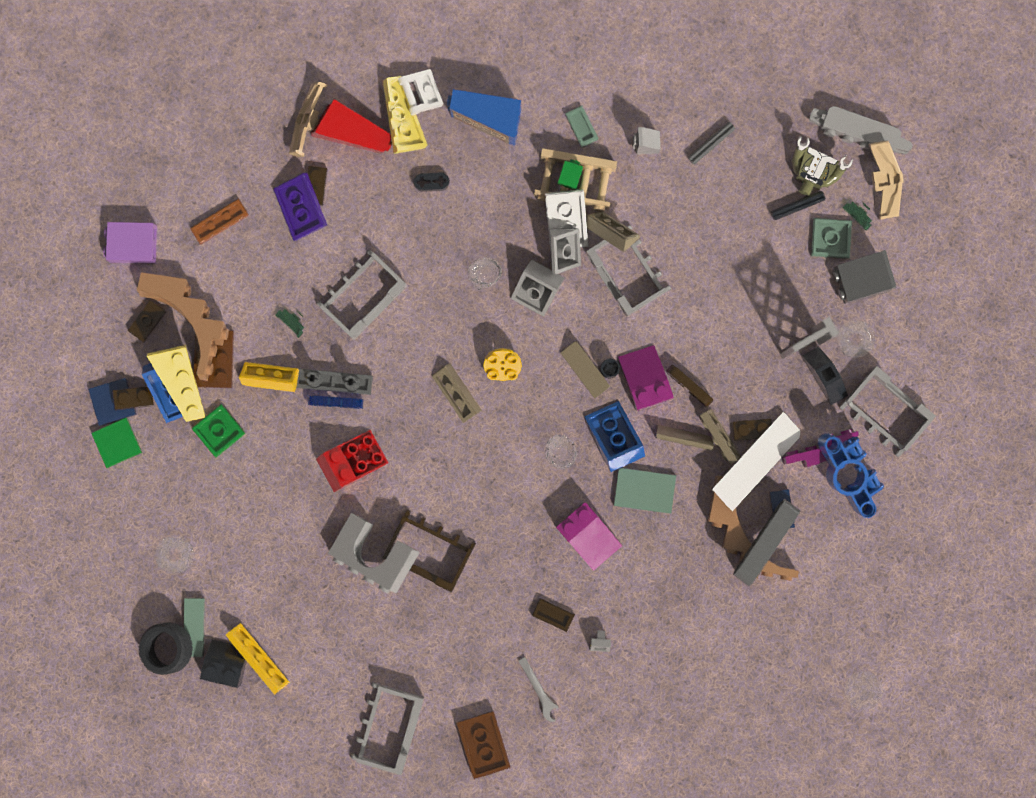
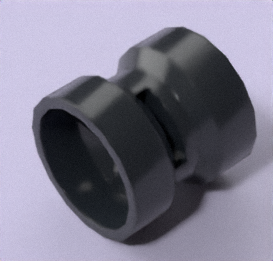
[600,358,620,379]

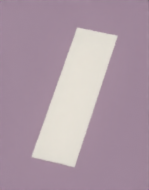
[712,412,800,511]

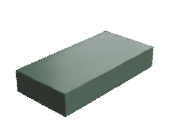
[565,105,599,148]

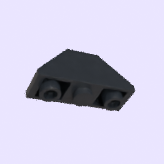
[802,346,848,405]

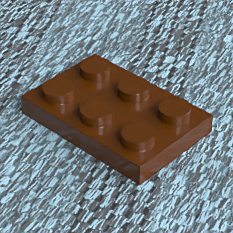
[194,331,234,388]
[457,711,511,779]

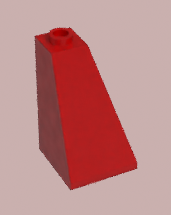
[311,99,392,153]

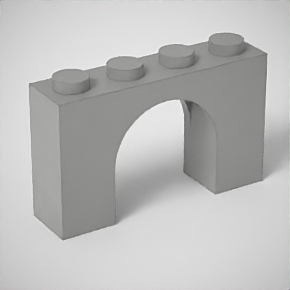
[328,513,420,593]

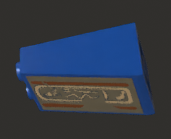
[447,89,521,146]

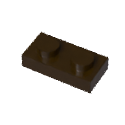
[307,166,328,206]
[112,387,154,411]
[733,418,772,441]

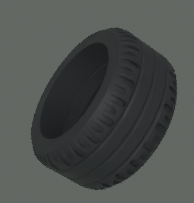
[138,622,193,675]

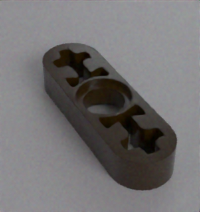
[665,364,714,408]

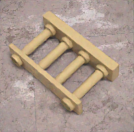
[534,148,617,211]

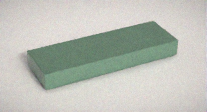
[184,598,205,657]

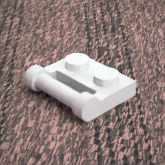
[398,69,443,115]

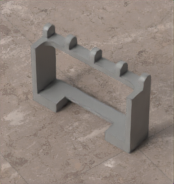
[586,225,671,317]
[316,249,407,340]
[839,366,936,457]
[350,682,424,775]

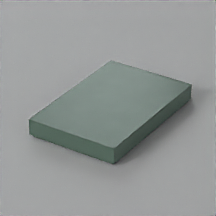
[614,468,676,514]

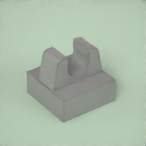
[590,630,611,652]

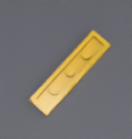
[226,623,290,695]

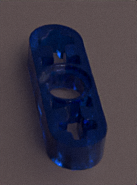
[308,395,364,409]

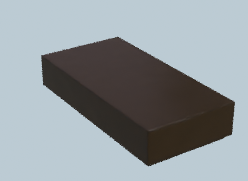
[532,598,575,632]

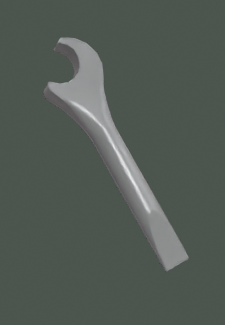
[519,657,558,722]

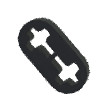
[414,172,450,192]

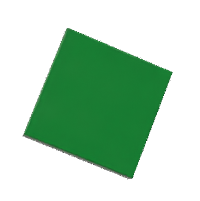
[191,404,246,458]
[91,418,143,468]

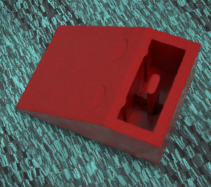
[316,430,388,493]

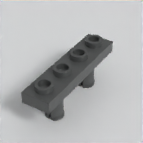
[296,369,373,395]

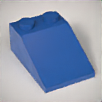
[142,363,183,423]
[584,401,645,472]

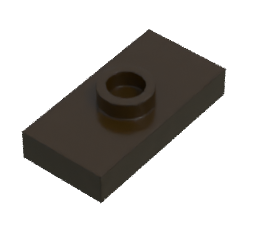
[127,300,166,342]

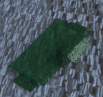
[843,202,872,231]
[275,309,304,338]

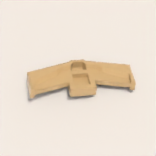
[289,82,327,157]
[868,141,904,220]

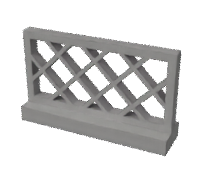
[780,317,840,359]

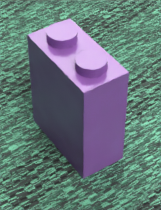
[103,222,157,264]

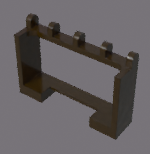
[382,509,476,593]

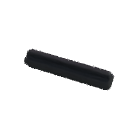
[771,191,826,220]

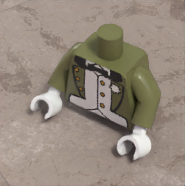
[792,136,853,196]

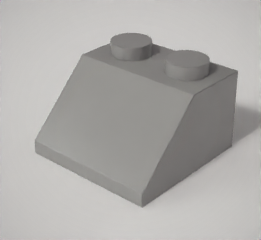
[511,259,565,317]

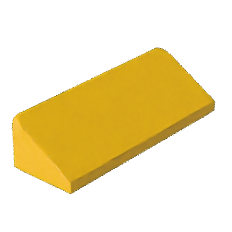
[239,362,299,392]

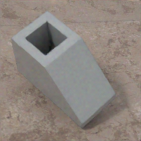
[632,127,661,154]

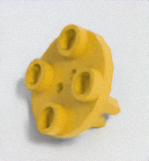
[483,348,522,381]

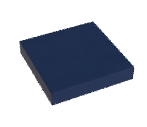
[88,378,137,426]

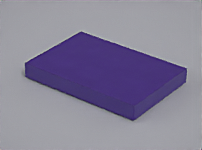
[273,173,328,241]

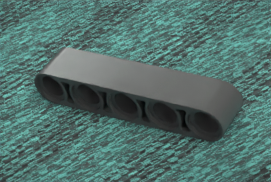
[733,499,800,586]

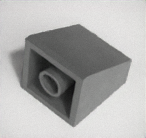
[833,250,896,304]

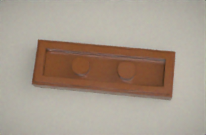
[190,198,249,245]

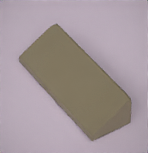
[587,211,640,252]
[561,341,610,399]
[432,364,482,423]
[655,425,714,450]

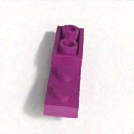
[782,429,859,468]

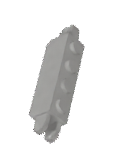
[809,106,913,154]

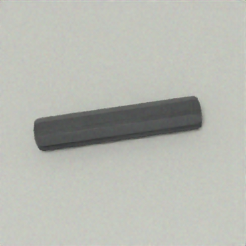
[688,122,735,165]

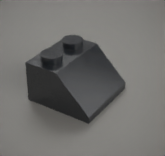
[199,639,247,688]

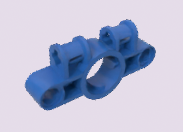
[818,433,884,518]

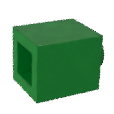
[558,159,583,190]

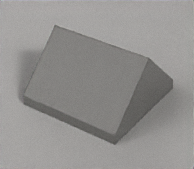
[550,228,581,275]

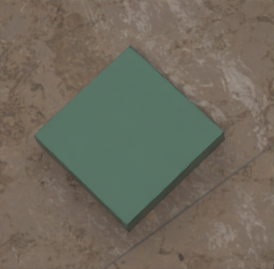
[811,218,852,259]

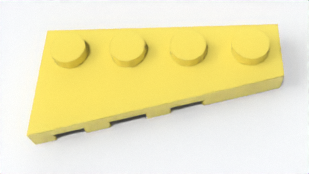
[383,76,428,154]
[147,345,205,422]

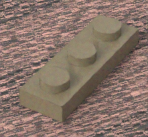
[700,409,741,464]

